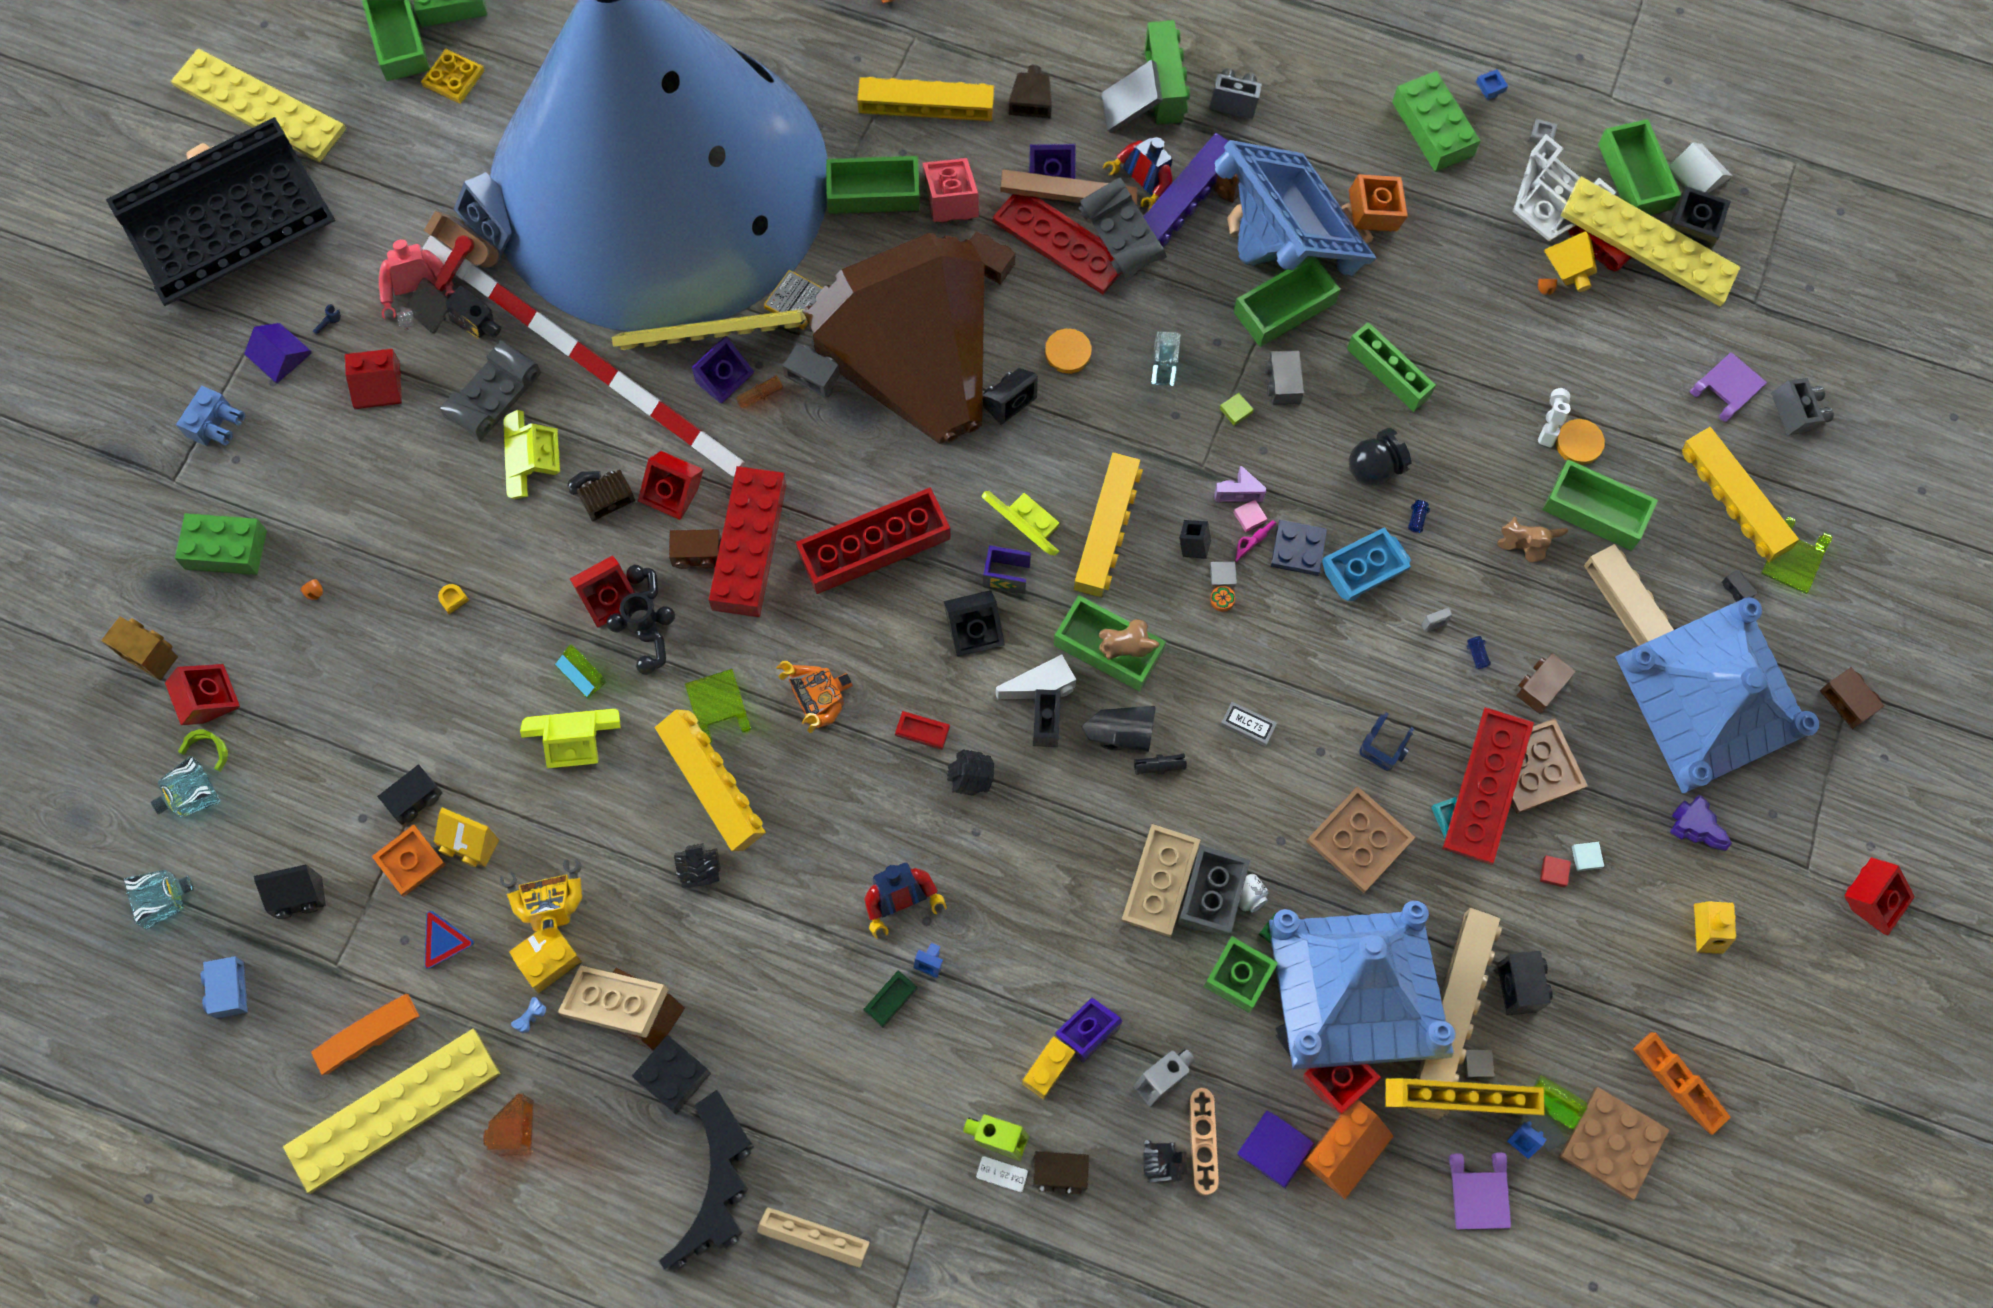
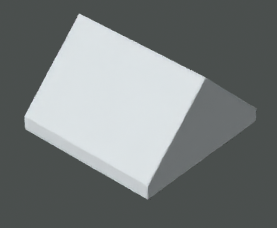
[1669,143,1732,193]

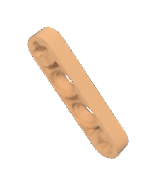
[1189,1088,1219,1196]

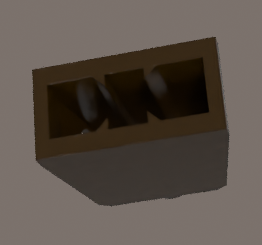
[1009,65,1052,119]

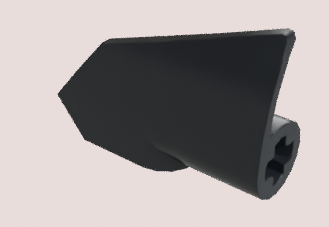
[1081,706,1156,752]

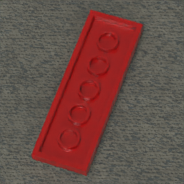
[992,194,1121,295]
[1442,707,1534,865]

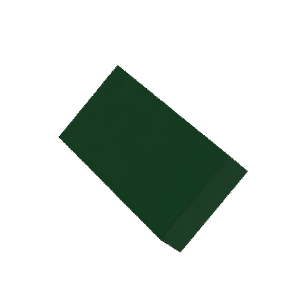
[863,970,918,1028]

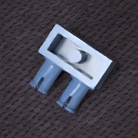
[176,385,245,446]

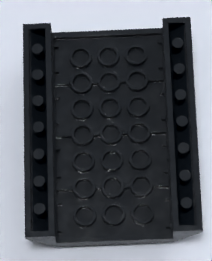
[105,117,336,307]

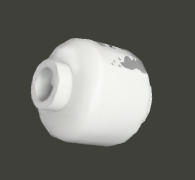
[1238,874,1268,913]

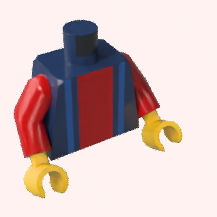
[1103,137,1173,211]
[864,863,947,939]

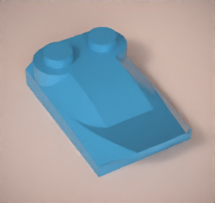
[1322,527,1411,601]

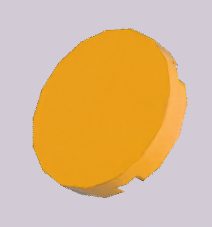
[1045,328,1092,374]
[1555,419,1605,465]

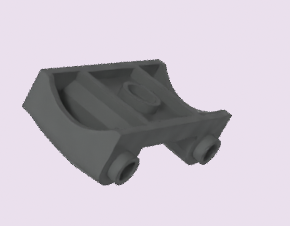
[1078,178,1167,281]
[439,340,541,442]

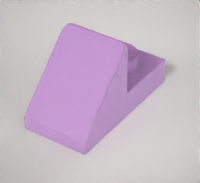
[1214,466,1266,502]

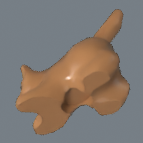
[1497,517,1568,562]
[1099,619,1160,660]

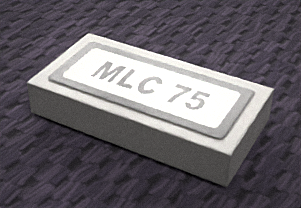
[1221,702,1277,747]

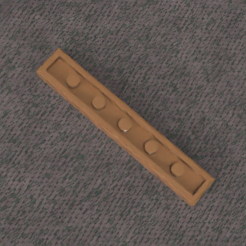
[1000,170,1137,206]

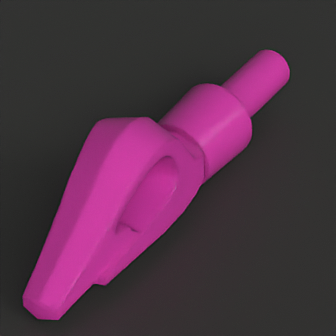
[1235,520,1276,563]

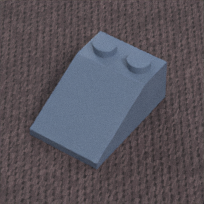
[454,172,512,261]

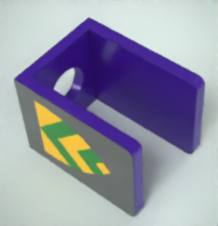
[983,545,1031,594]

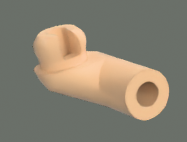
[1227,204,1243,237]

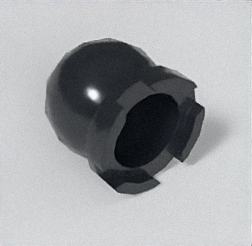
[1349,428,1412,486]

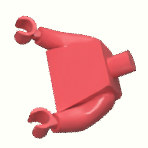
[379,240,456,319]

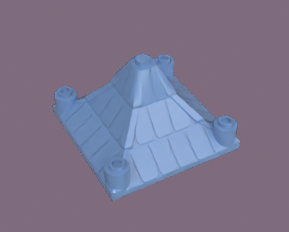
[1215,140,1376,276]
[1615,597,1819,793]
[1269,901,1455,1069]

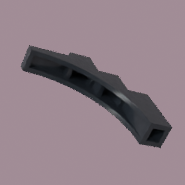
[658,1090,754,1272]

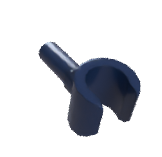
[313,304,341,335]

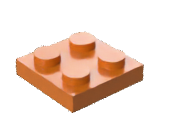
[371,825,446,897]

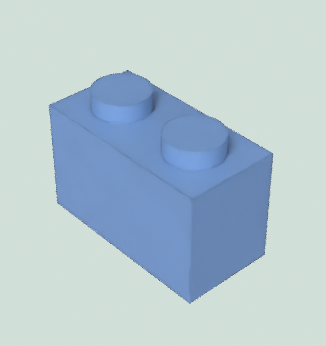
[201,956,248,1018]

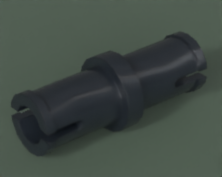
[1134,753,1187,775]

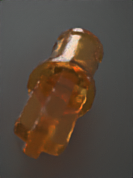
[736,375,783,409]

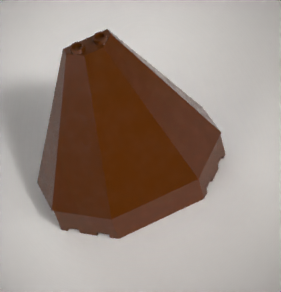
[802,233,984,444]

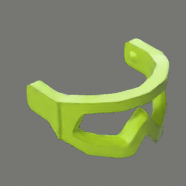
[178,729,228,772]

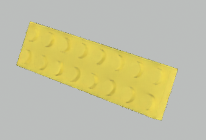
[171,49,346,163]
[1560,176,1740,307]
[612,309,806,350]
[283,1029,501,1194]

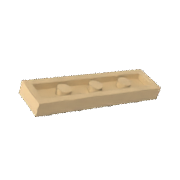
[757,1207,870,1268]

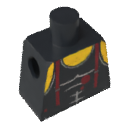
[445,285,502,339]

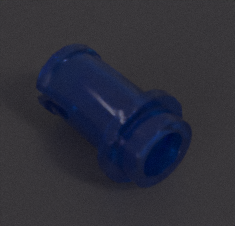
[1408,500,1430,533]
[1466,636,1491,669]

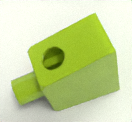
[963,1114,1029,1161]

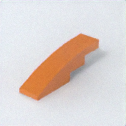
[311,994,420,1075]
[1633,1032,1731,1135]

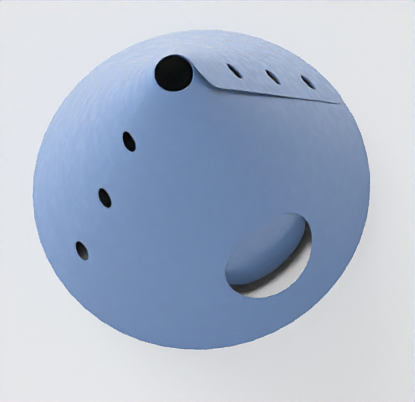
[490,0,828,332]

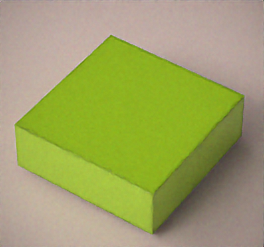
[1220,393,1254,426]

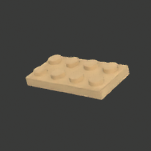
[1121,824,1201,937]
[558,965,669,1038]

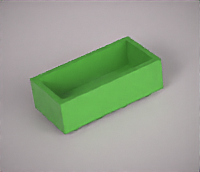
[362,0,430,82]
[1144,20,1190,125]
[1392,71,1480,172]
[1598,119,1681,215]
[826,156,920,214]
[1234,256,1341,347]
[1542,459,1658,551]
[1054,595,1166,692]

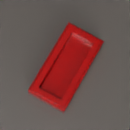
[895,711,950,750]

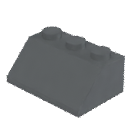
[1177,845,1250,934]

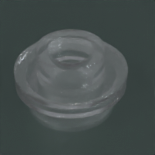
[396,306,414,330]

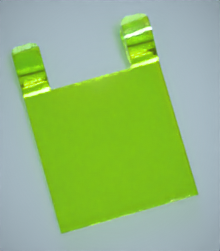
[1761,516,1833,594]
[685,669,751,743]

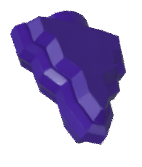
[1670,795,1732,851]

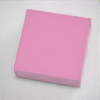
[1234,500,1267,532]

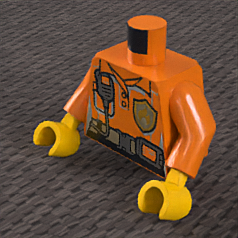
[776,661,853,733]

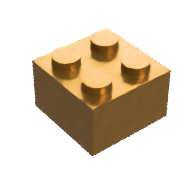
[101,616,178,681]

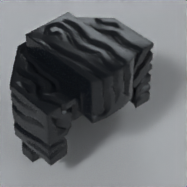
[947,749,994,796]
[674,843,721,888]
[1143,1141,1188,1183]

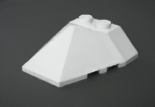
[1513,134,1616,241]

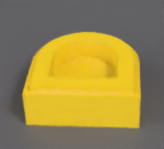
[438,584,469,614]

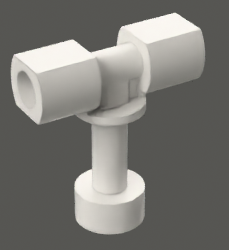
[1538,388,1570,448]

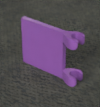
[1690,352,1767,422]
[1449,1153,1511,1229]

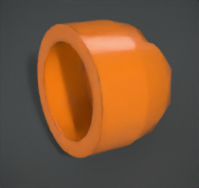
[1538,279,1557,295]
[300,579,323,600]

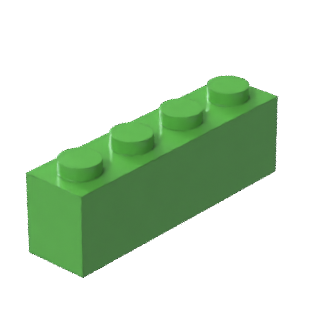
[1347,322,1436,412]

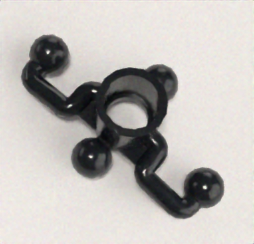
[606,565,675,675]

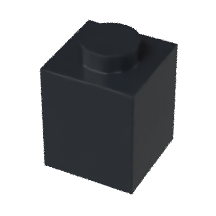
[1179,520,1211,559]

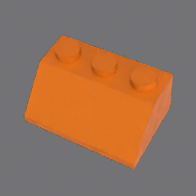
[1302,1100,1394,1199]

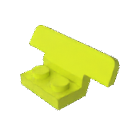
[504,410,560,499]
[982,491,1060,556]
[520,709,621,768]

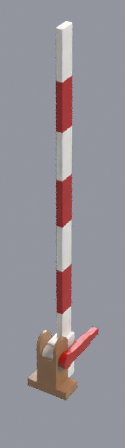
[422,211,745,477]

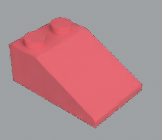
[922,158,979,222]

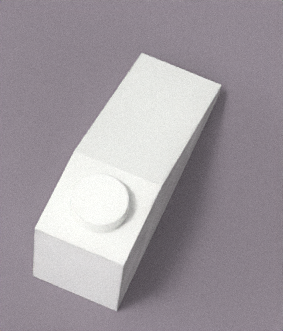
[996,655,1076,699]

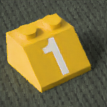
[434,807,499,868]
[509,927,582,993]

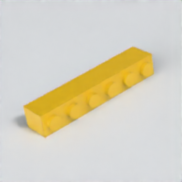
[857,77,994,121]
[1682,427,1799,562]
[1074,453,1143,598]
[654,709,766,851]
[1386,1078,1544,1115]

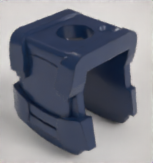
[1359,712,1415,771]

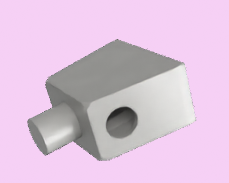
[1133,1049,1195,1107]

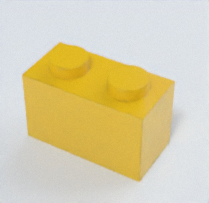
[1022,1036,1075,1100]

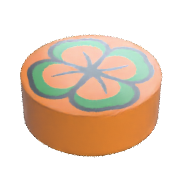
[1210,586,1235,612]

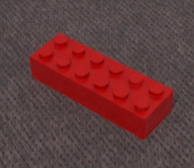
[708,466,787,617]
[796,487,951,594]

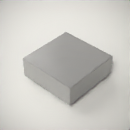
[1529,119,1558,144]
[1210,561,1237,588]
[1421,607,1452,632]
[1464,1050,1494,1078]

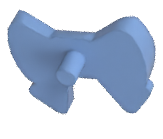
[511,997,546,1033]

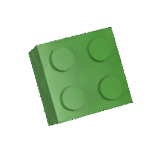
[1204,936,1278,1013]

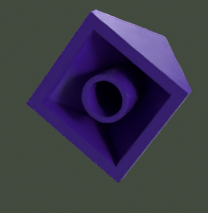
[1029,144,1076,179]
[244,323,312,384]
[692,336,754,403]
[1055,998,1123,1063]

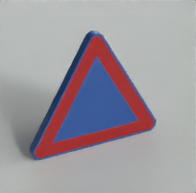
[424,911,474,969]

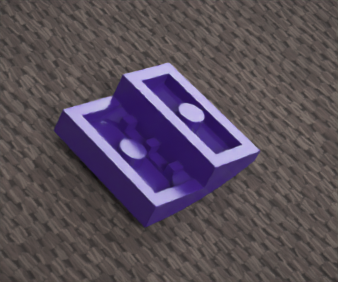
[1237,1110,1315,1189]

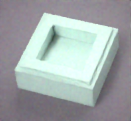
[1572,842,1604,871]

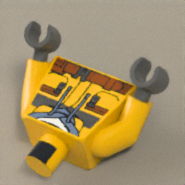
[500,859,582,937]

